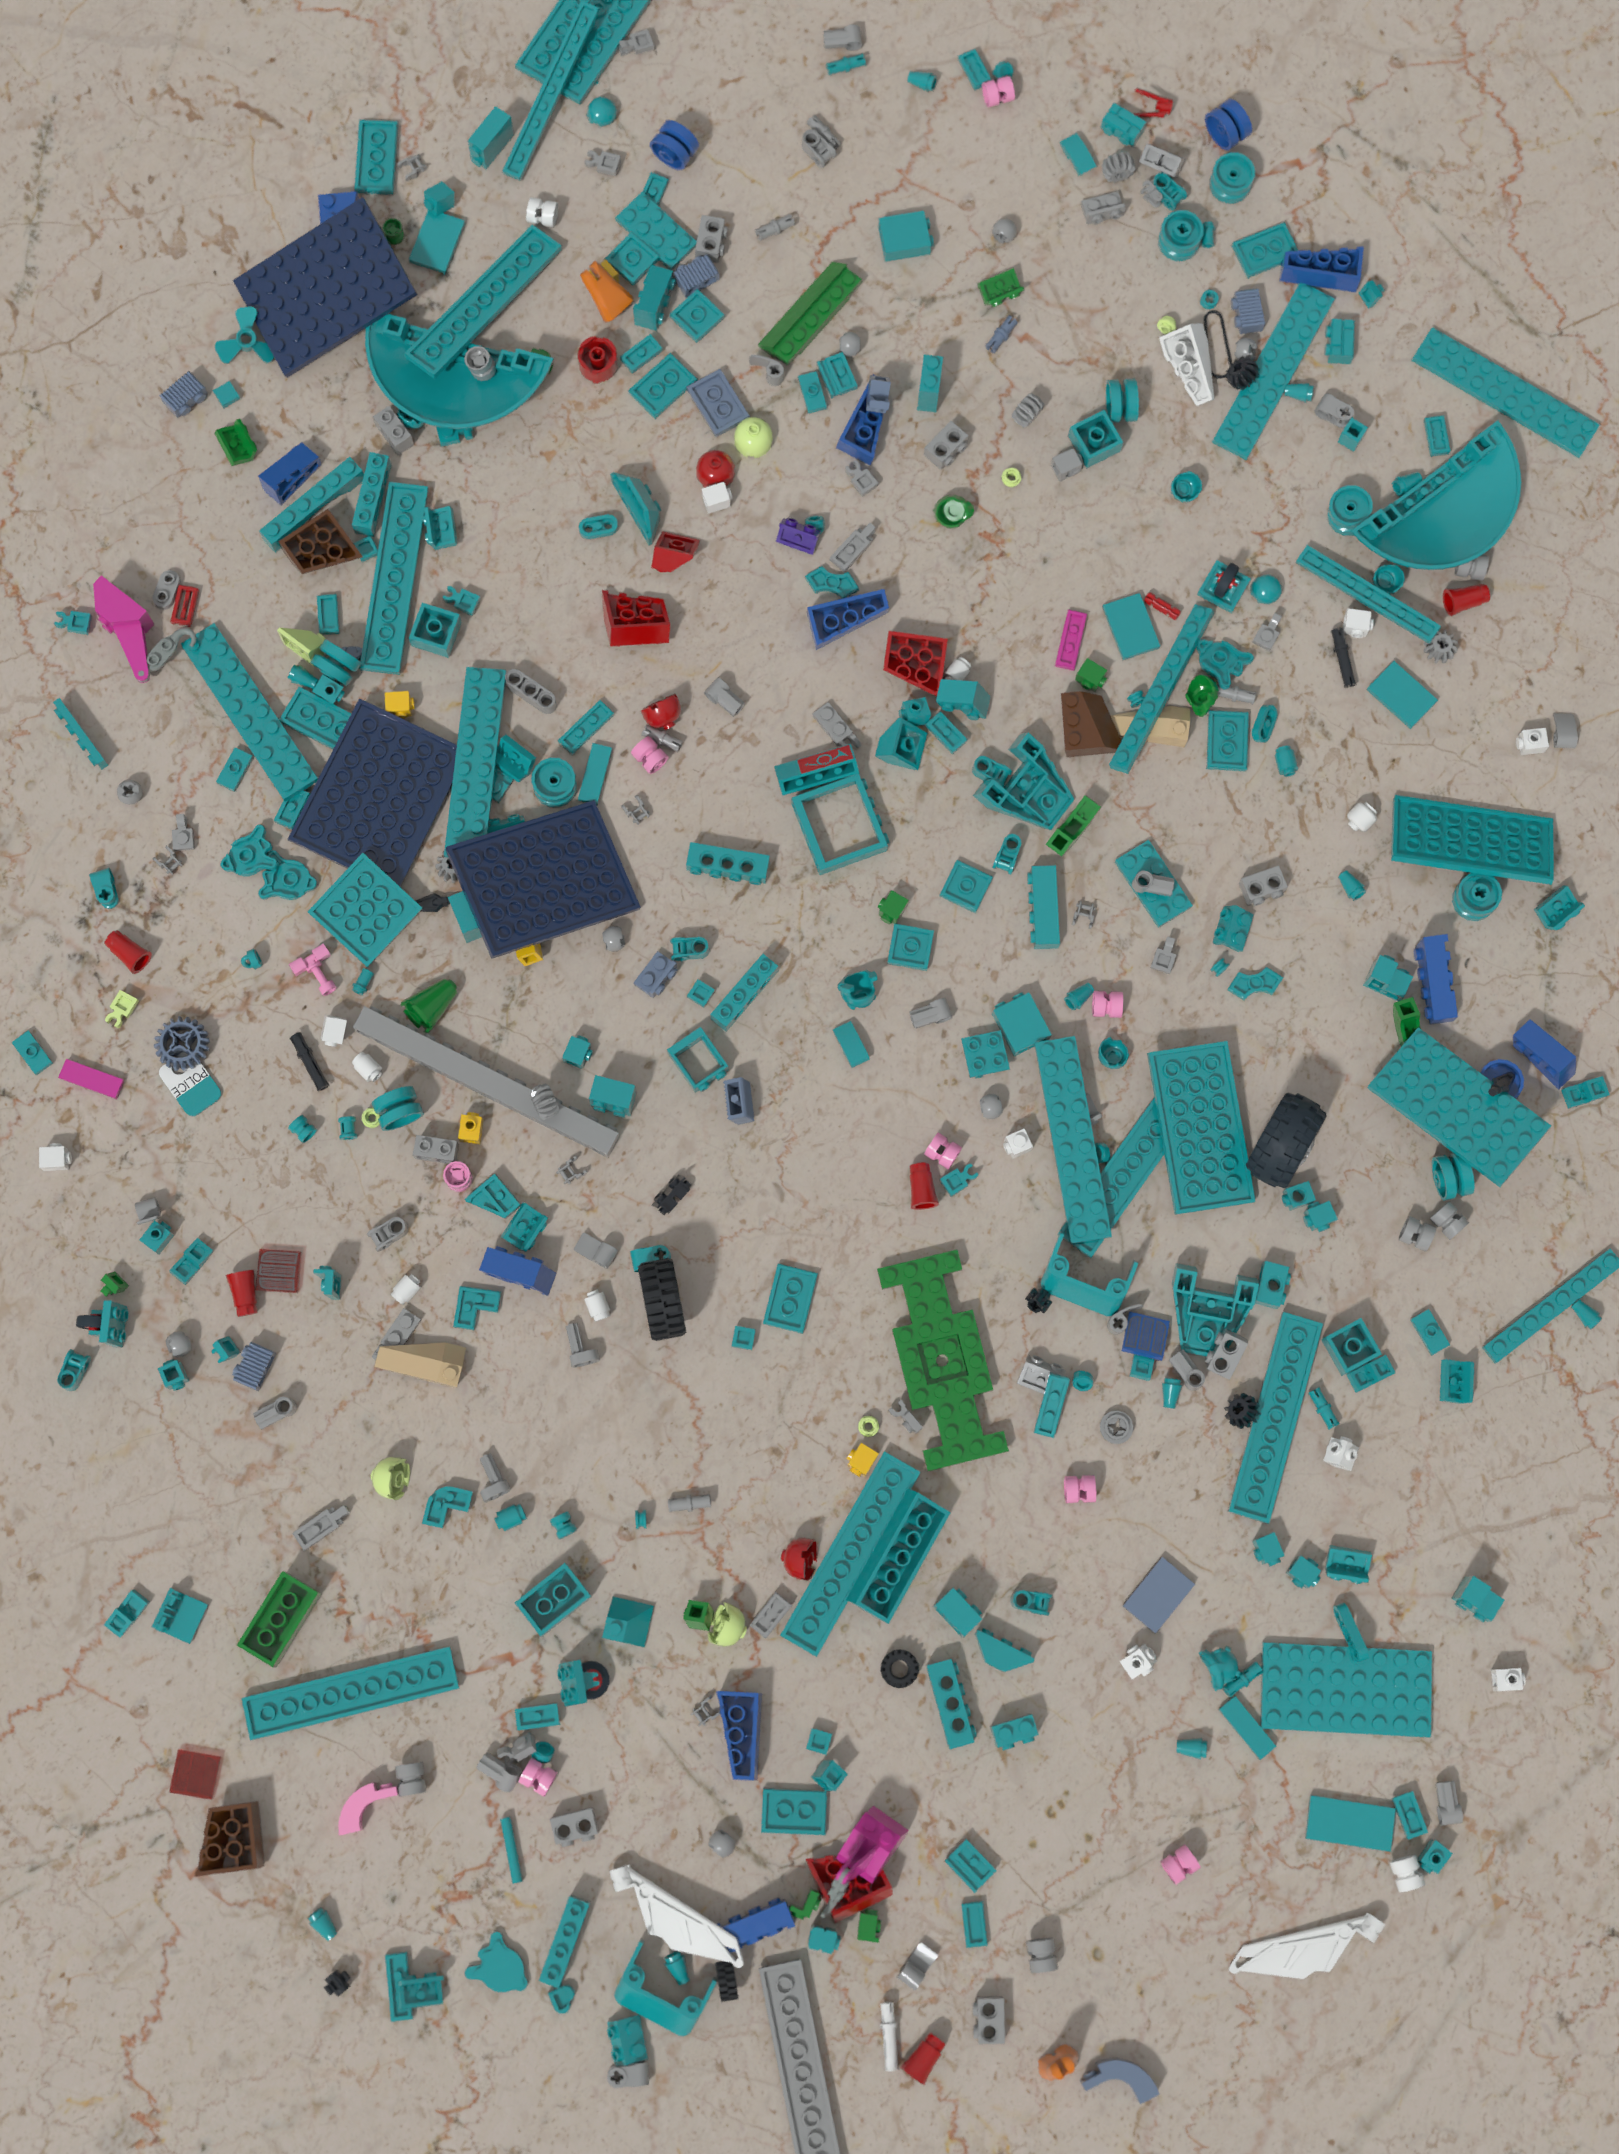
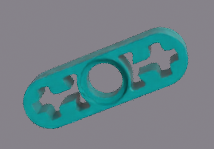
[1333,1603,1369,1662]

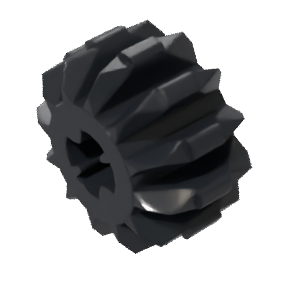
[1226,356,1260,390]
[1224,1393,1261,1429]

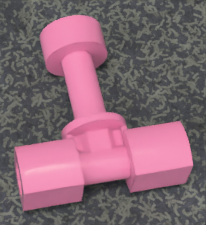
[289,943,337,996]

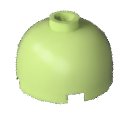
[734,417,773,458]
[371,1457,410,1500]
[708,1602,747,1647]

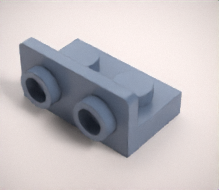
[634,951,678,998]

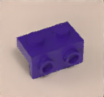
[776,518,821,555]

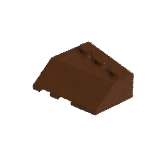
[279,509,363,574]
[1061,691,1121,757]
[195,1801,265,1877]

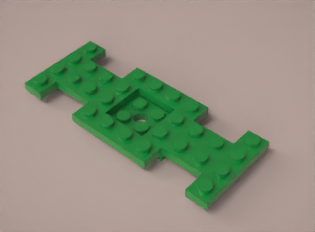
[877,1250,1009,1472]

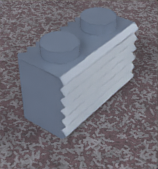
[674,254,719,298]
[1231,288,1265,334]
[160,371,208,418]
[723,1077,755,1125]
[232,1342,276,1391]

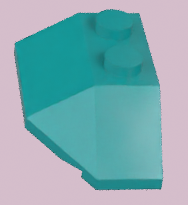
[610,472,661,546]

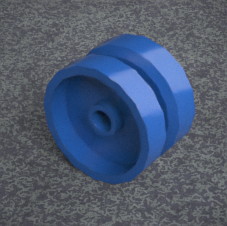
[1205,98,1252,151]
[650,120,699,170]
[1480,1059,1524,1100]

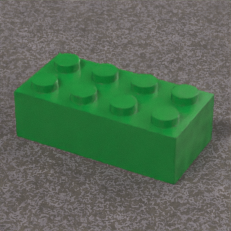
[237,1571,322,1668]

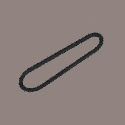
[1204,310,1232,379]

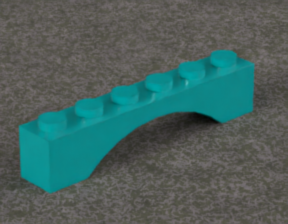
[259,457,364,553]

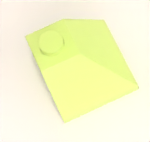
[277,627,327,667]

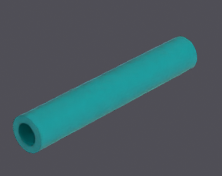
[500,1817,523,1884]

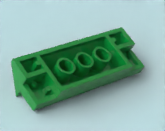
[758,262,862,366]

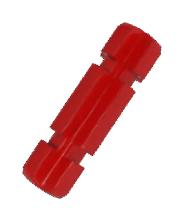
[1144,592,1181,620]

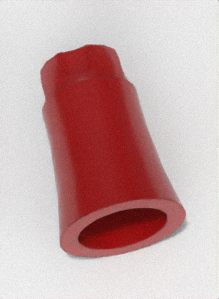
[1443,584,1490,616]
[104,930,152,974]
[909,1162,939,1210]
[225,1270,258,1317]
[900,2033,946,2086]

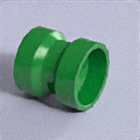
[383,218,404,245]

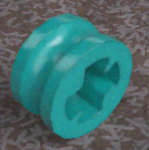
[1200,290,1219,309]
[1127,690,1145,708]
[1210,958,1230,977]
[635,1510,647,1529]

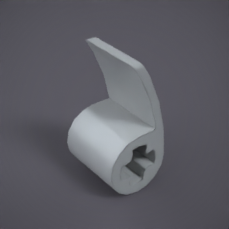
[749,355,784,386]
[1553,713,1578,749]
[135,1197,161,1225]
[574,1233,618,1269]
[1107,1304,1144,1335]
[897,1943,938,1990]

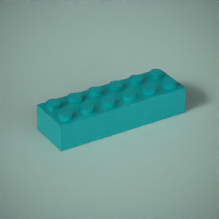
[846,1489,951,1624]

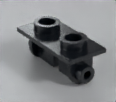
[652,1175,692,1216]

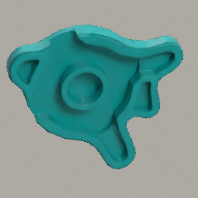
[1196,640,1254,690]
[220,824,279,877]
[258,850,317,900]
[465,1931,528,1992]

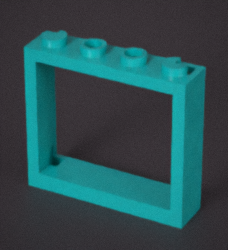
[791,773,890,875]

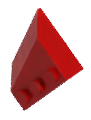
[602,590,670,646]
[883,631,948,696]
[806,1855,893,1923]

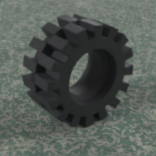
[880,1649,919,1688]
[715,1961,739,2002]

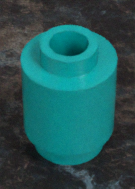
[1275,746,1299,777]
[494,1504,527,1531]

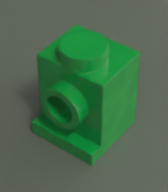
[857,1909,881,1943]

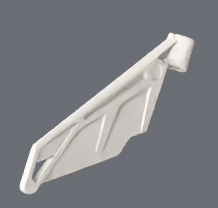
[609,1864,744,1968]
[1229,1912,1385,1979]

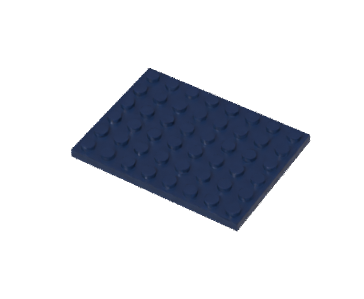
[233,197,418,378]
[288,698,457,887]
[445,800,641,959]

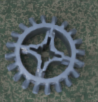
[154,1016,210,1071]

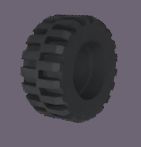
[638,1258,687,1341]

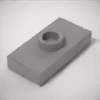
[749,1592,792,1639]

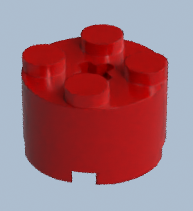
[578,336,618,384]

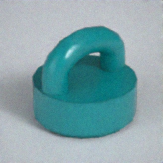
[992,61,1014,79]
[805,516,825,534]
[241,948,263,970]
[1095,1142,1111,1163]
[1073,1370,1094,1391]
[532,1741,554,1763]

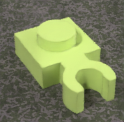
[105,990,139,1029]

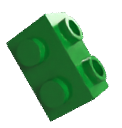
[977,268,1024,307]
[214,418,257,466]
[789,1888,821,1920]

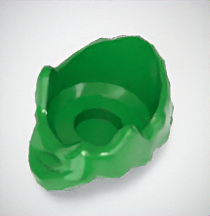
[933,495,974,528]
[1185,675,1219,717]

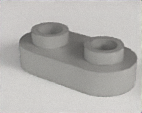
[153,570,181,610]

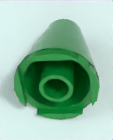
[400,979,457,1033]

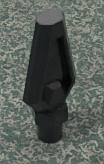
[415,893,450,912]
[1489,1072,1515,1096]

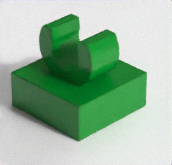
[101,1271,129,1297]

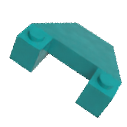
[973,732,1075,830]
[1172,1263,1259,1359]

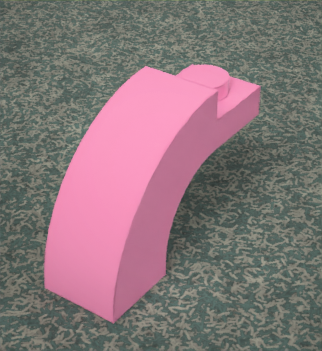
[339,1782,399,1836]

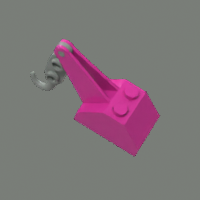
[93,575,196,683]
[821,1806,909,1918]

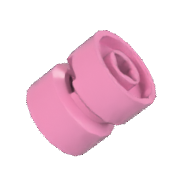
[982,75,1015,108]
[631,736,669,774]
[1092,990,1123,1018]
[924,1132,962,1170]
[443,1161,473,1192]
[1064,1475,1096,1503]
[518,1758,558,1797]
[1160,1844,1201,1885]

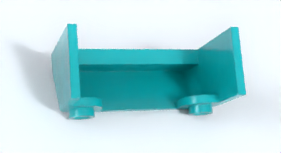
[1041,1231,1139,1316]
[614,1939,717,2036]

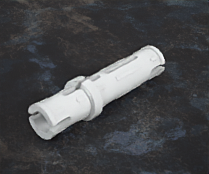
[880,2002,899,2071]

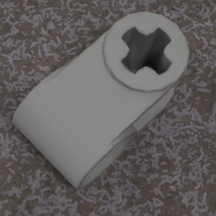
[802,129,837,168]
[1314,394,1354,428]
[367,1217,409,1252]
[607,2061,650,2088]

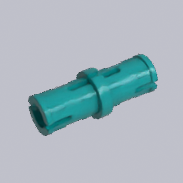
[826,53,866,76]
[1308,1387,1340,1430]
[1223,1662,1263,1698]

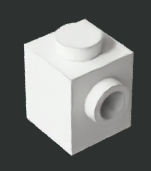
[701,482,733,514]
[1343,608,1374,638]
[1516,728,1549,755]
[320,1015,347,1047]
[1003,1128,1033,1159]
[39,1143,72,1171]
[1491,1668,1525,1691]

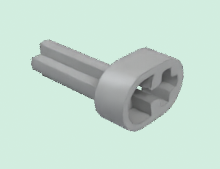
[566,1323,600,1368]
[480,1453,511,1502]

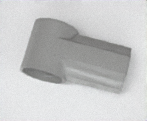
[824,24,862,51]
[704,677,745,717]
[1132,871,1174,896]
[909,998,953,1029]
[1169,1349,1205,1391]
[253,1397,297,1430]
[477,1752,521,1792]
[1435,1781,1463,1826]

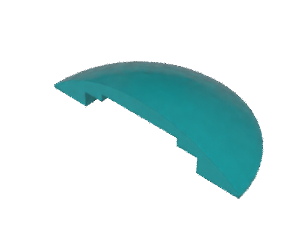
[365,314,554,429]
[1351,420,1521,570]

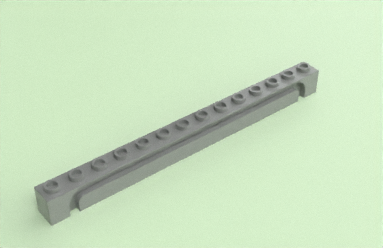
[353,1006,619,1158]

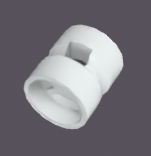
[526,197,558,228]
[1389,1855,1426,1892]

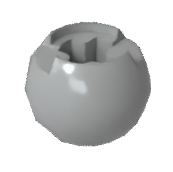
[992,218,1017,243]
[840,331,860,357]
[1234,338,1257,360]
[117,780,142,805]
[602,926,625,952]
[980,1094,1003,1119]
[166,1331,191,1358]
[709,1830,736,1858]

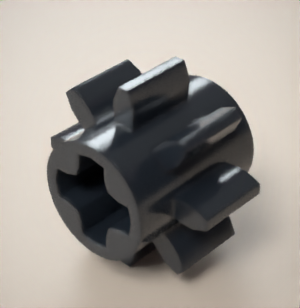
[1025,1288,1053,1314]
[324,1969,351,1997]

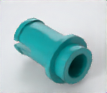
[1202,221,1216,248]
[352,968,374,996]

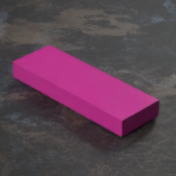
[1055,609,1087,671]
[58,1059,124,1100]

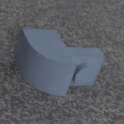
[866,375,891,413]

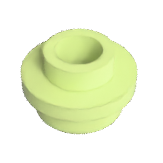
[1157,316,1176,334]
[1002,468,1021,487]
[362,1108,381,1128]
[858,1416,879,1437]

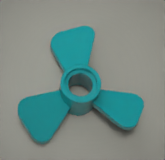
[215,307,274,364]

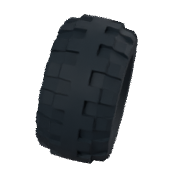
[1246,1093,1327,1188]

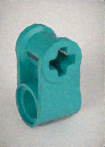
[1152,173,1188,211]
[972,756,1012,788]
[992,834,1022,875]
[89,868,119,909]
[670,937,710,961]
[630,1245,671,1272]
[57,1349,91,1391]
[1010,1590,1053,1616]

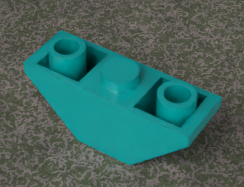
[975,1628,1035,1672]

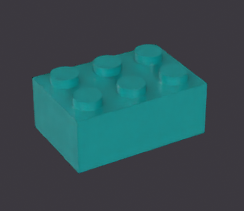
[515,1563,592,1637]

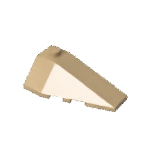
[1111,706,1190,747]
[374,1342,466,1388]

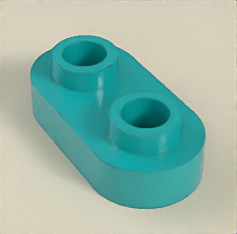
[579,514,618,539]
[1251,705,1278,743]

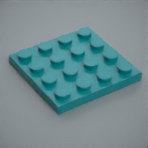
[307,853,423,967]

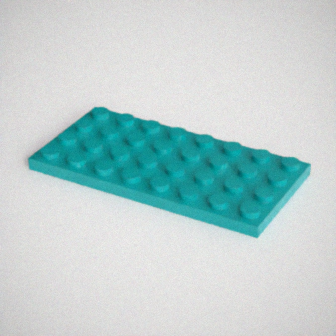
[515,0,651,105]
[1391,795,1554,885]
[1367,1027,1552,1187]
[1147,1041,1256,1215]
[1260,1643,1432,1738]

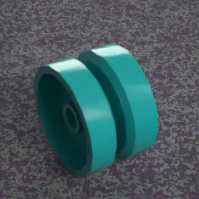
[1210,152,1255,204]
[1158,210,1203,261]
[1105,378,1139,423]
[1327,485,1373,536]
[310,639,362,687]
[531,758,577,808]
[1452,873,1502,921]
[371,1086,424,1131]
[1432,1153,1475,1201]

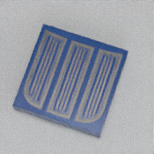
[1121,1312,1170,1361]

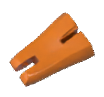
[580,261,634,323]
[1038,2044,1079,2081]

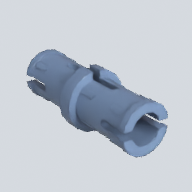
[985,316,1018,353]

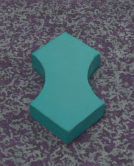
[805,566,859,599]
[1227,967,1284,1001]

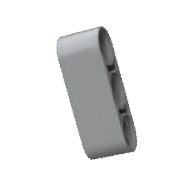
[505,669,557,714]

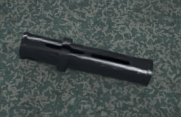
[1331,627,1357,688]
[289,1032,330,1092]

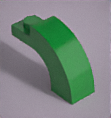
[1046,795,1102,857]
[1393,997,1421,1047]

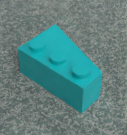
[633,265,676,331]

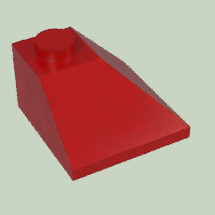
[651,531,700,573]

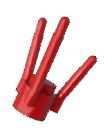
[1133,88,1173,118]

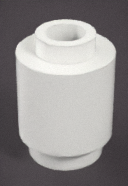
[943,657,971,680]
[352,1052,382,1082]
[391,1274,421,1305]
[584,1290,610,1322]

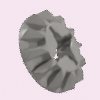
[1100,1411,1133,1444]

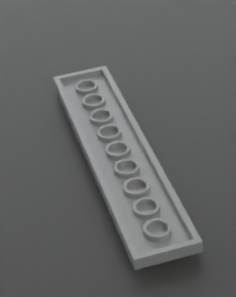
[759,1959,840,2154]

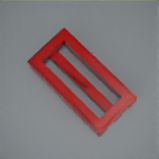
[170,585,199,627]

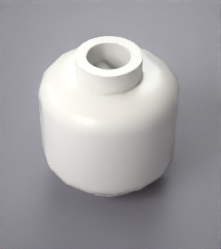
[1347,802,1377,832]

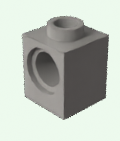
[1051,448,1083,482]

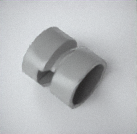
[465,346,496,381]
[1455,555,1489,581]
[1430,1201,1469,1240]
[1399,1216,1436,1252]
[395,1762,426,1797]
[1026,1938,1058,1973]

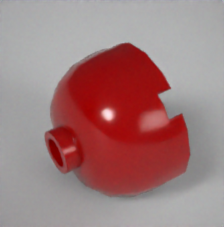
[696,450,735,488]
[640,693,681,730]
[781,1538,818,1581]

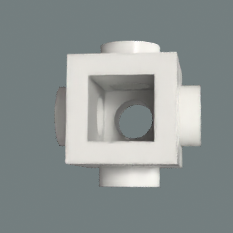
[1323,1436,1359,1471]
[1120,1644,1157,1679]

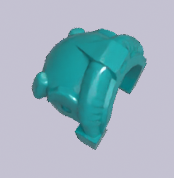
[837,970,878,1010]
[1199,1646,1241,1691]

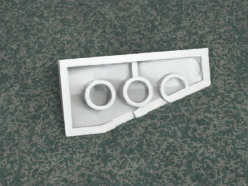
[1159,323,1214,406]

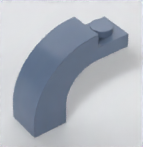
[1080,2058,1160,2104]

